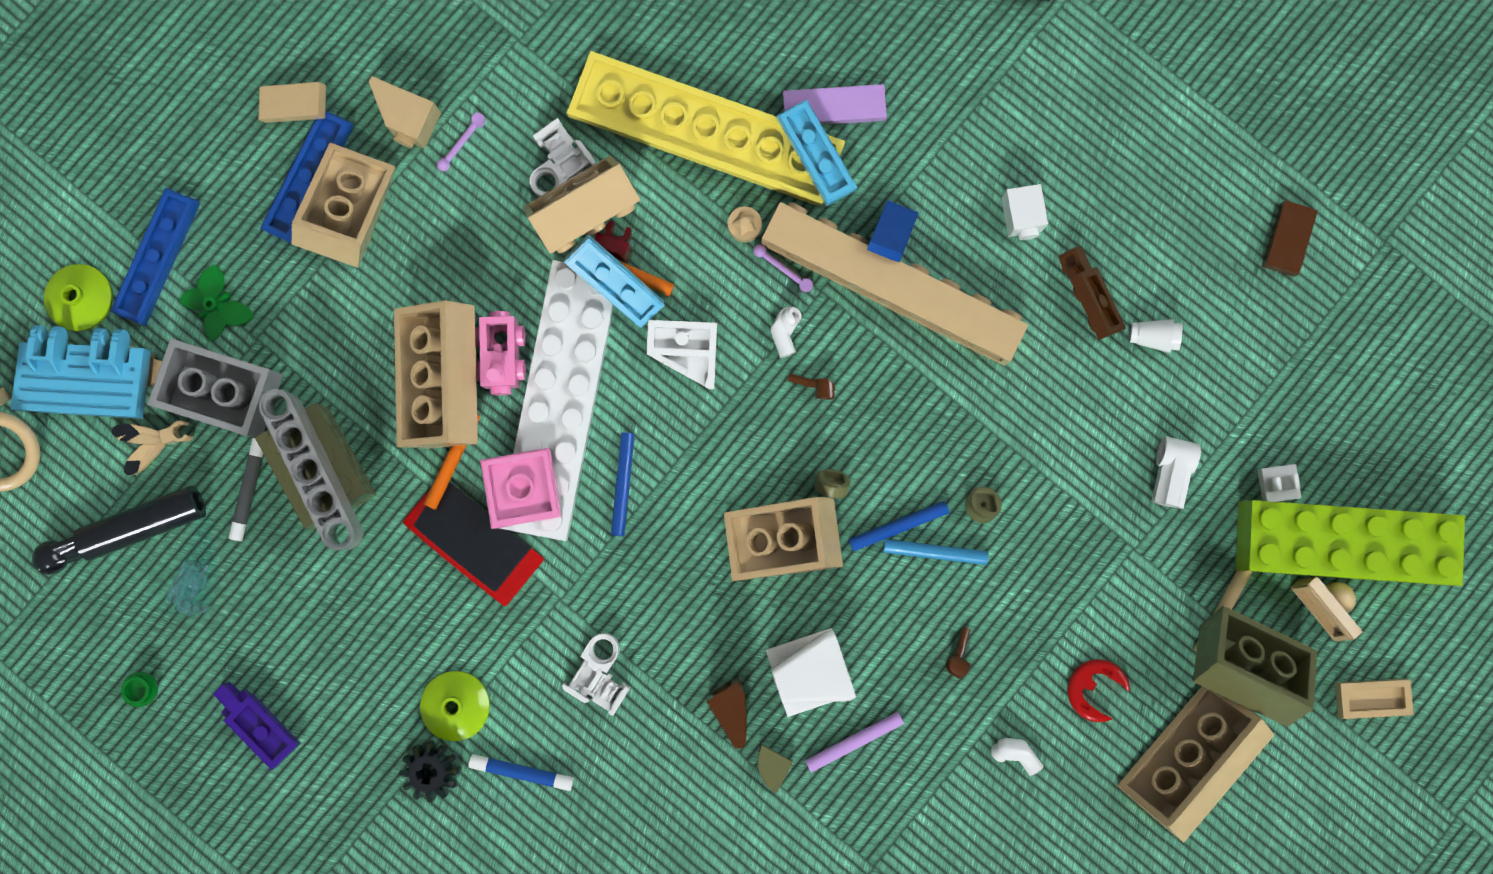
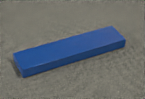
[260,110,354,244]
[110,188,200,326]

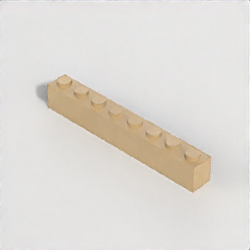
[762,202,1028,366]

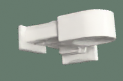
[530,118,596,197]
[562,633,631,716]

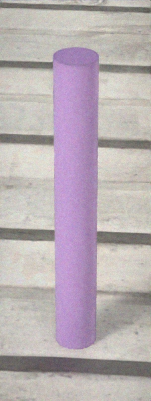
[805,711,904,773]

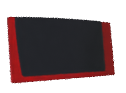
[403,482,544,606]

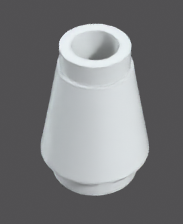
[1130,319,1183,353]

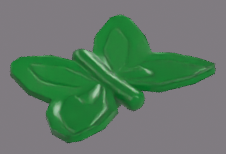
[180,265,254,341]

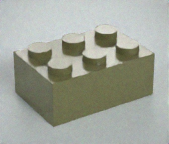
[254,403,377,529]
[1193,606,1317,727]

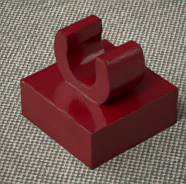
[594,220,632,263]

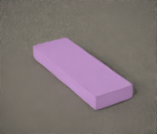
[783,84,887,125]

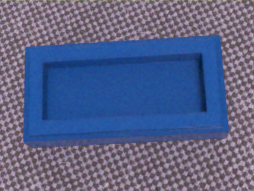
[867,200,919,262]

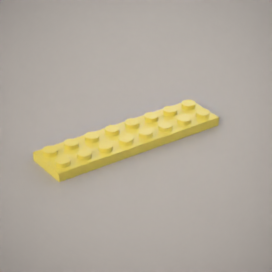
[567,51,845,207]

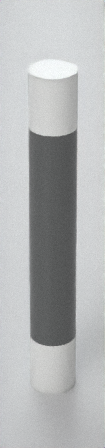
[228,438,263,541]

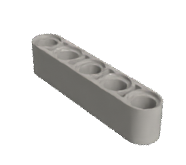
[259,389,363,550]

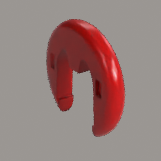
[1067,659,1130,722]

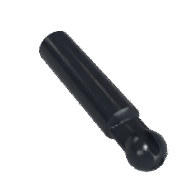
[32,486,206,575]

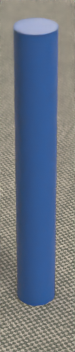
[611,432,635,536]
[848,501,949,552]

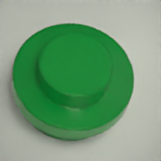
[121,672,158,707]

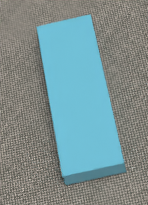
[777,99,857,206]
[564,234,664,328]

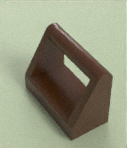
[706,676,747,749]

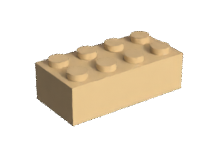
[394,300,478,449]

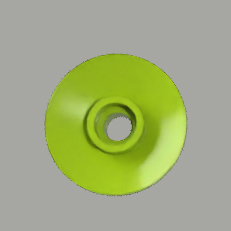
[44,264,113,332]
[420,671,490,741]

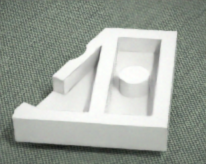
[647,320,717,389]

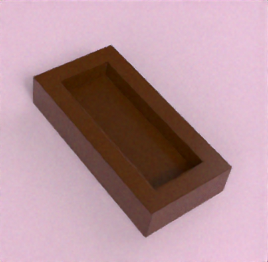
[1262,200,1318,277]

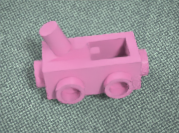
[475,311,526,396]

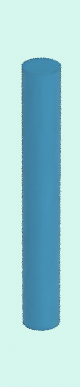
[883,539,988,565]

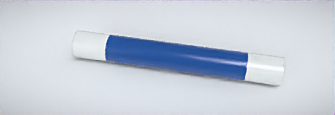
[469,754,574,791]

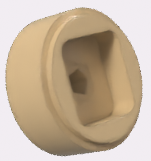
[728,207,762,243]

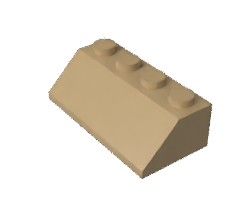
[1117,686,1274,843]

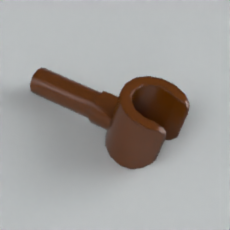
[788,373,835,400]
[946,627,971,679]

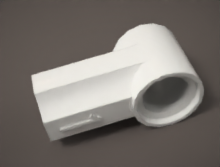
[1151,436,1201,509]

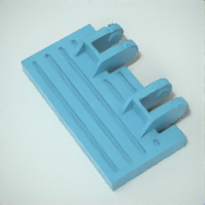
[10,325,151,419]

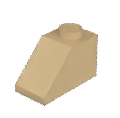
[369,76,441,149]

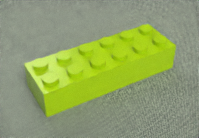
[1235,500,1465,586]

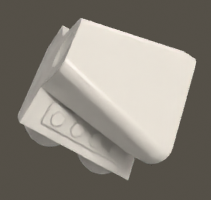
[766,628,856,717]

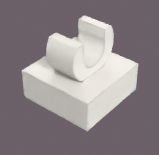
[1257,464,1302,502]

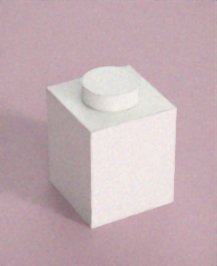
[1001,184,1048,240]

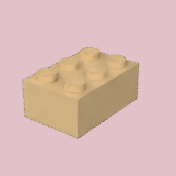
[523,155,640,254]

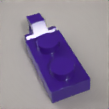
[213,682,301,771]

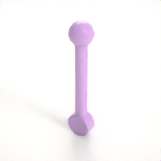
[437,113,486,171]
[753,244,813,293]

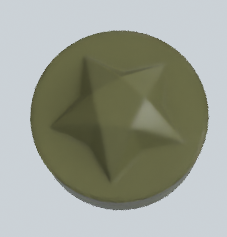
[814,469,851,498]
[965,486,1002,523]

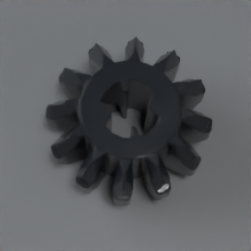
[399,740,461,803]

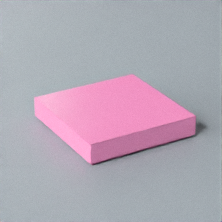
[480,448,562,529]

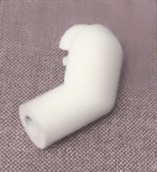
[770,306,802,358]
[991,738,1044,776]

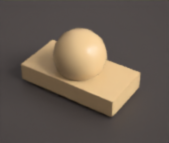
[1291,576,1363,641]

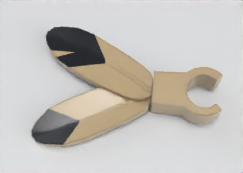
[111,421,194,475]

